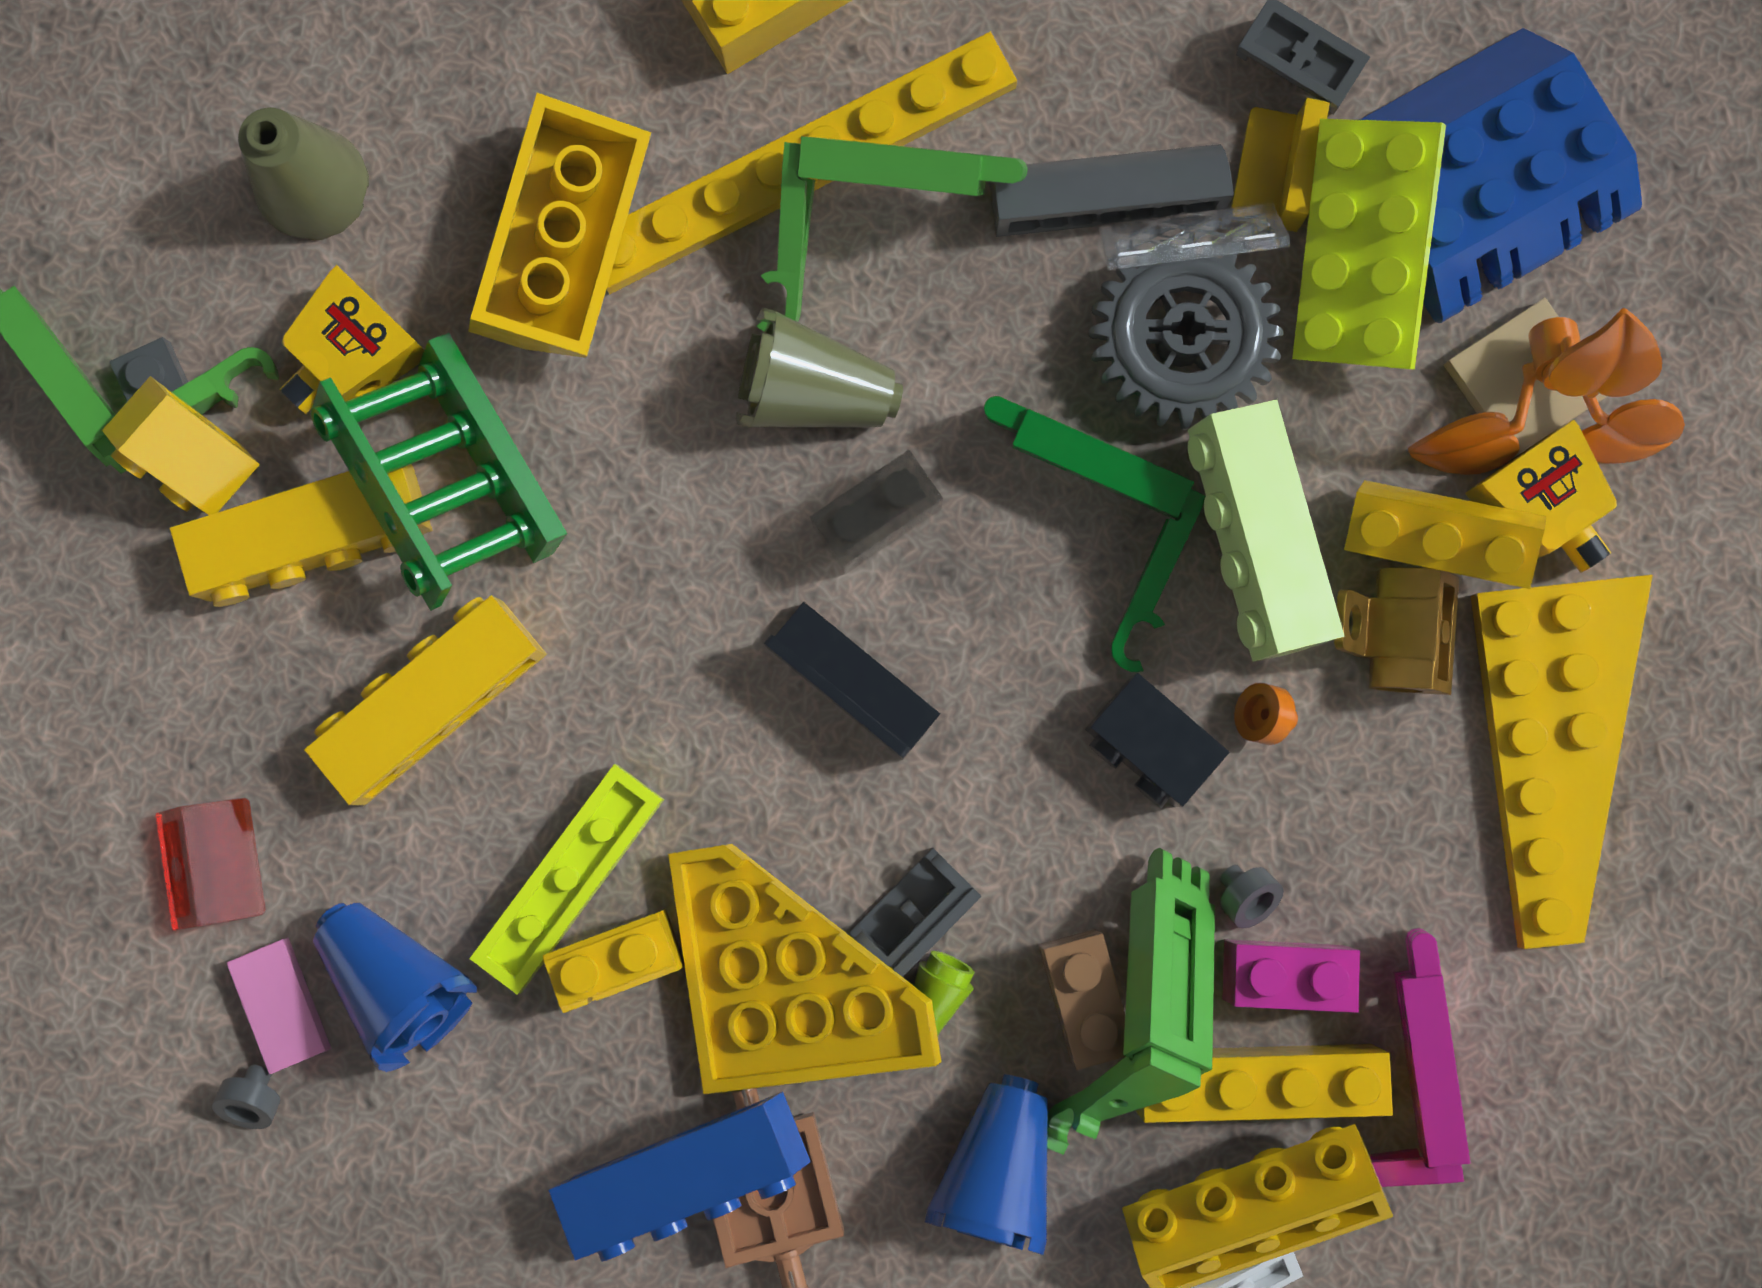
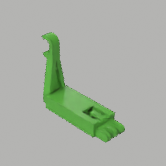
[757,136,1028,332]
[0,286,279,474]
[1047,848,1215,1155]

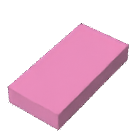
[227,938,332,1075]

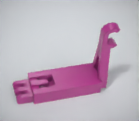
[1369,928,1471,1187]

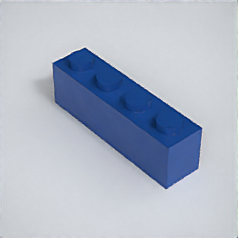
[549,1092,811,1262]

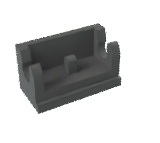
[1236,0,1370,115]
[850,848,982,977]

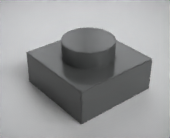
[109,337,188,401]

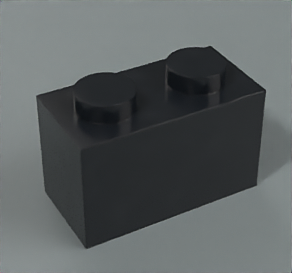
[1085,673,1230,808]

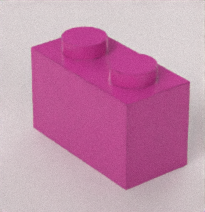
[1222,939,1360,1013]

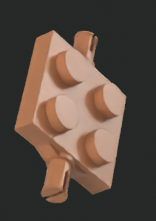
[713,1088,844,1288]

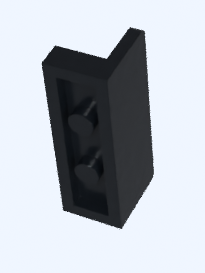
[764,602,941,760]

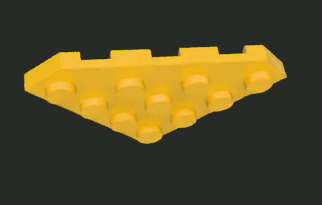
[668,844,942,1094]

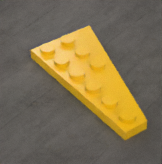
[1470,575,1653,949]

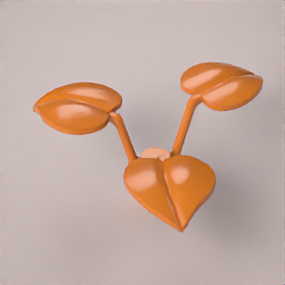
[1408,308,1685,475]

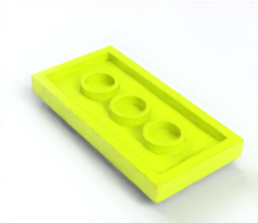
[1292,119,1446,369]

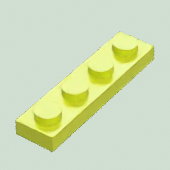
[469,764,665,995]

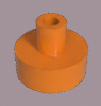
[1234,683,1298,745]

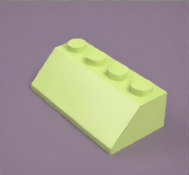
[1188,400,1345,662]

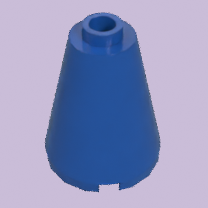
[313,903,477,1072]
[924,1074,1048,1255]

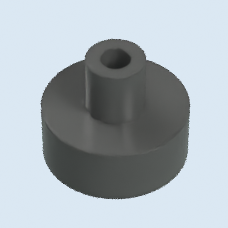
[1220,865,1284,928]
[212,1065,281,1129]

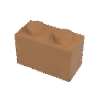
[1038,929,1126,1070]

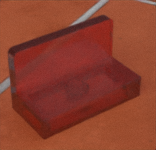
[155,798,266,931]

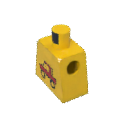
[279,265,424,414]
[1465,420,1617,573]

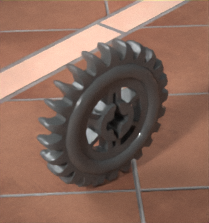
[1088,237,1284,430]

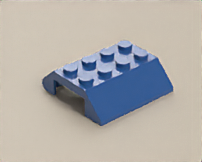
[1360,28,1642,323]

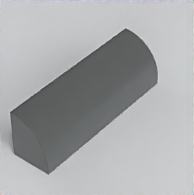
[990,144,1234,237]

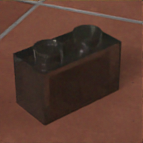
[810,450,943,575]

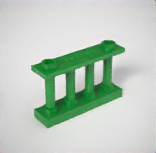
[311,333,567,611]

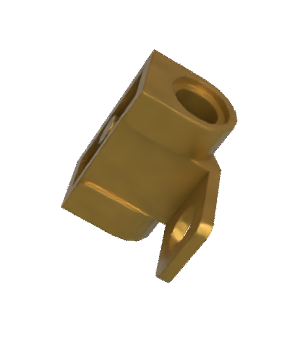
[1334,568,1459,695]

